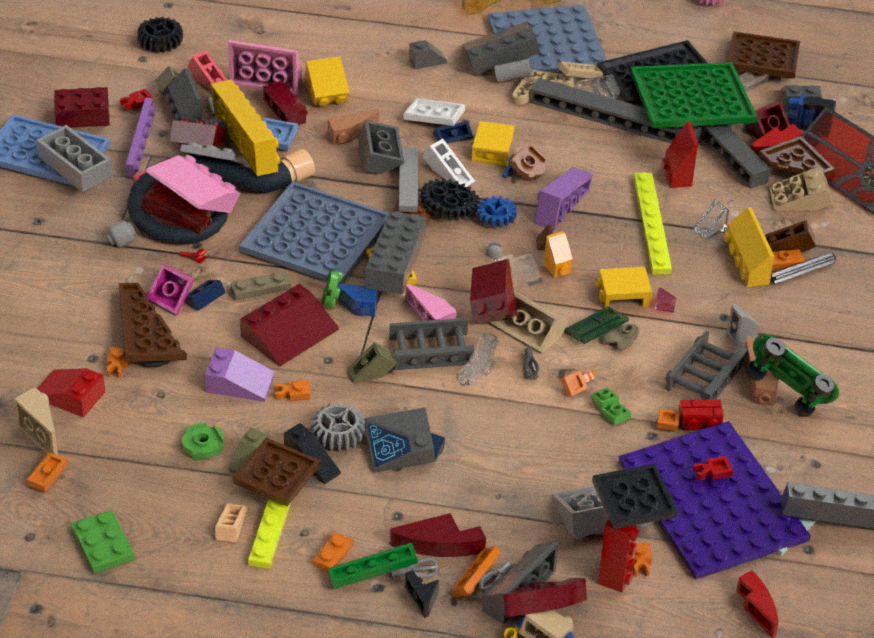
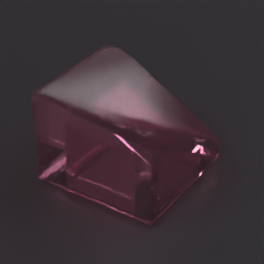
[655,287,677,313]

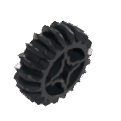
[137,16,183,53]

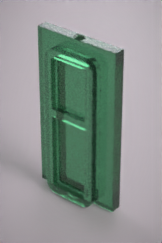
[564,306,629,344]

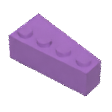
[534,167,593,231]

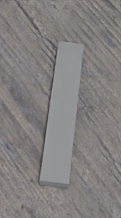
[399,148,418,212]

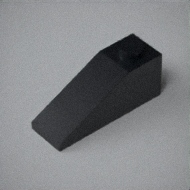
[284,423,341,484]

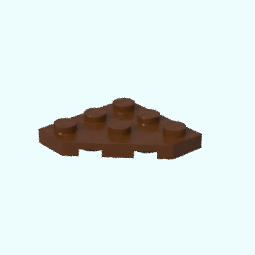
[758,136,835,177]

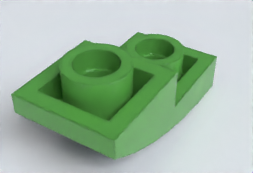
[591,387,631,425]

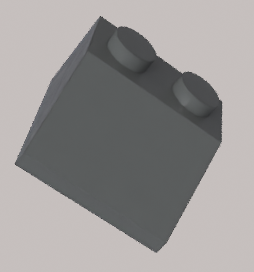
[780,85,822,112]

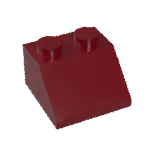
[746,100,790,139]

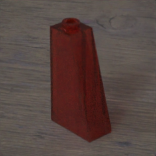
[142,180,212,234]

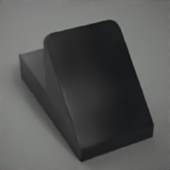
[405,570,439,618]

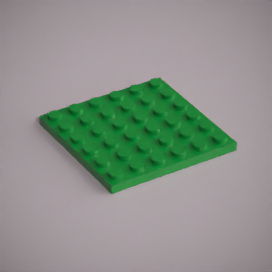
[630,62,757,129]

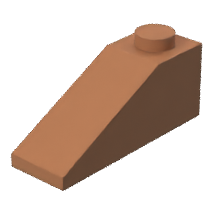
[328,109,379,145]

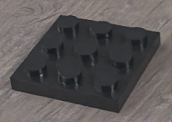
[592,464,678,530]

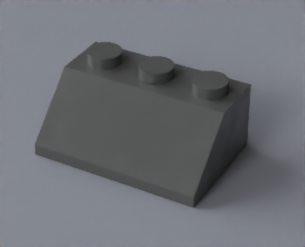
[166,68,202,123]
[358,120,404,174]

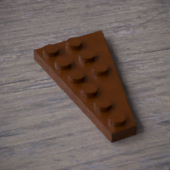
[119,283,187,362]

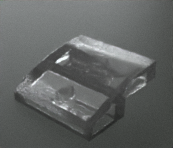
[494,253,543,288]

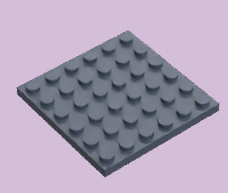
[487,5,607,73]
[239,181,389,285]

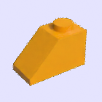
[544,231,573,278]

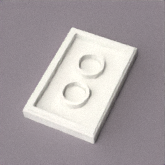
[403,98,465,126]

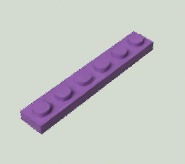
[126,98,156,179]

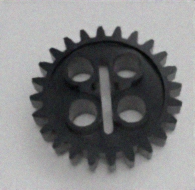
[420,178,480,220]

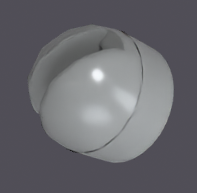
[487,242,502,258]

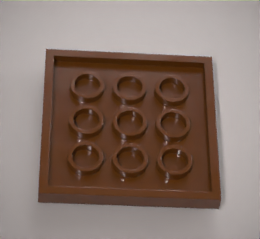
[727,31,800,79]

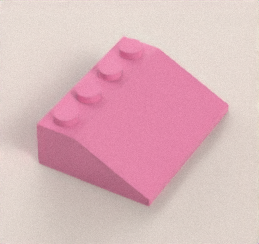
[228,40,302,95]
[146,155,240,213]

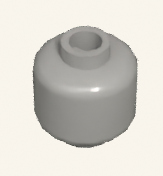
[107,220,137,248]

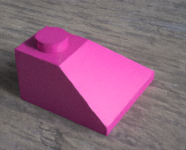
[147,264,194,315]

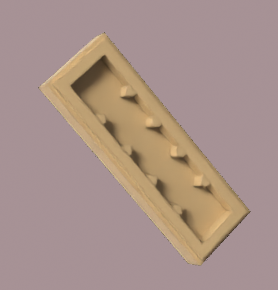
[557,62,604,79]

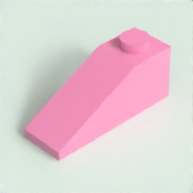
[405,284,457,321]

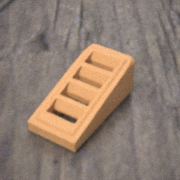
[215,503,247,543]

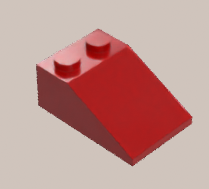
[662,121,698,188]
[37,368,105,418]

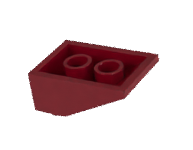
[470,259,518,324]

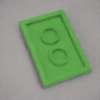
[71,510,135,573]

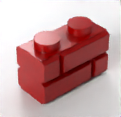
[678,399,724,430]

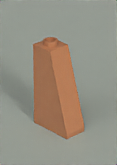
[745,336,786,406]

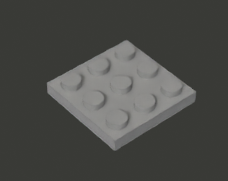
[180,142,247,166]

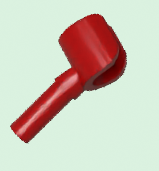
[180,248,208,263]

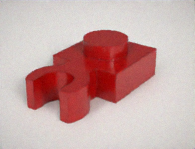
[120,89,153,111]
[693,456,733,480]

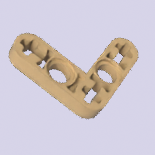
[513,70,574,105]

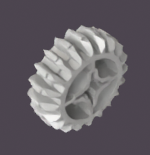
[310,403,366,452]

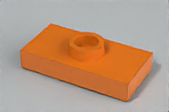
[772,249,805,270]

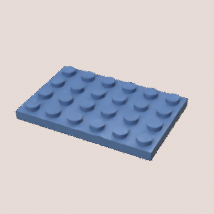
[0,114,111,186]

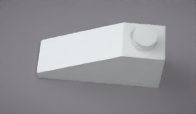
[422,139,475,187]

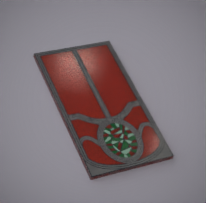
[801,106,874,214]

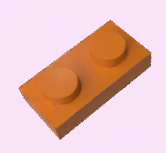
[27,452,68,492]
[313,532,354,573]

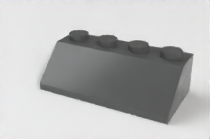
[482,541,558,624]

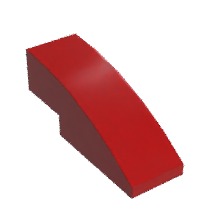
[750,124,803,155]
[736,570,779,638]

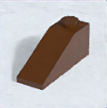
[765,220,816,253]

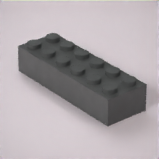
[365,211,426,294]

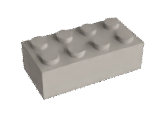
[37,125,113,192]

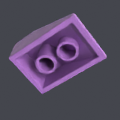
[205,348,275,402]

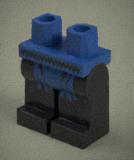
[787,94,836,138]

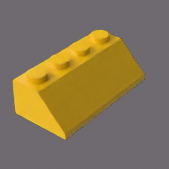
[724,207,774,287]

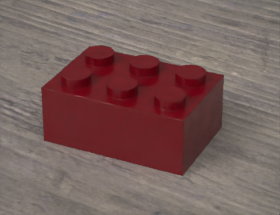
[54,87,110,128]

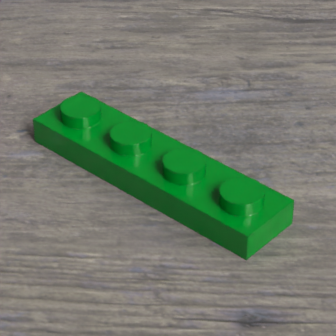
[328,543,418,589]

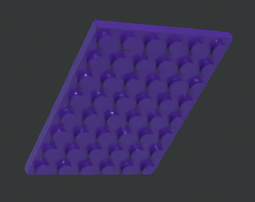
[618,421,811,580]

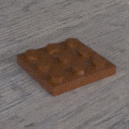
[233,438,320,507]

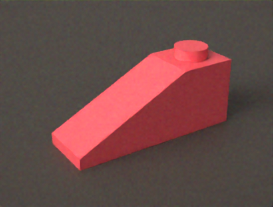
[187,50,227,92]

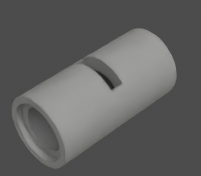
[495,59,532,83]

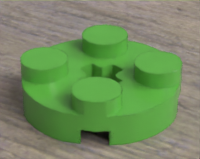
[321,269,342,309]
[182,423,224,461]

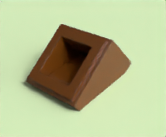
[536,224,553,250]

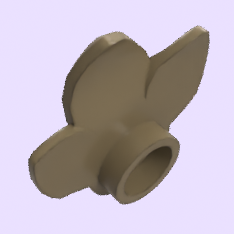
[602,324,639,351]

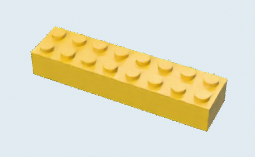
[211,79,280,176]

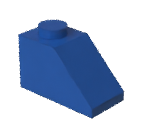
[339,284,378,317]

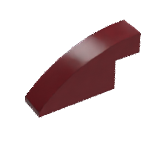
[389,513,486,557]
[503,578,587,617]

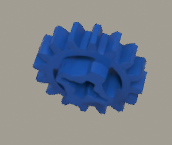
[477,195,517,228]

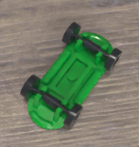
[746,334,839,417]

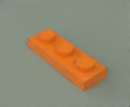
[449,546,501,598]

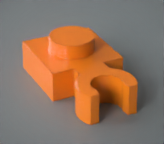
[106,347,128,378]
[274,380,310,401]
[632,543,652,576]

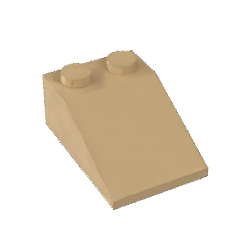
[14,387,58,455]

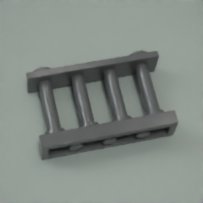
[389,318,474,370]
[665,331,748,400]

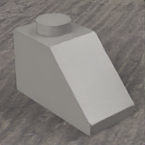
[727,304,760,346]

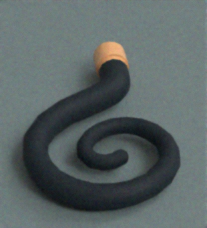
[127,149,315,244]

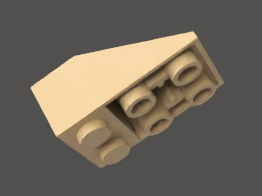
[769,166,833,211]

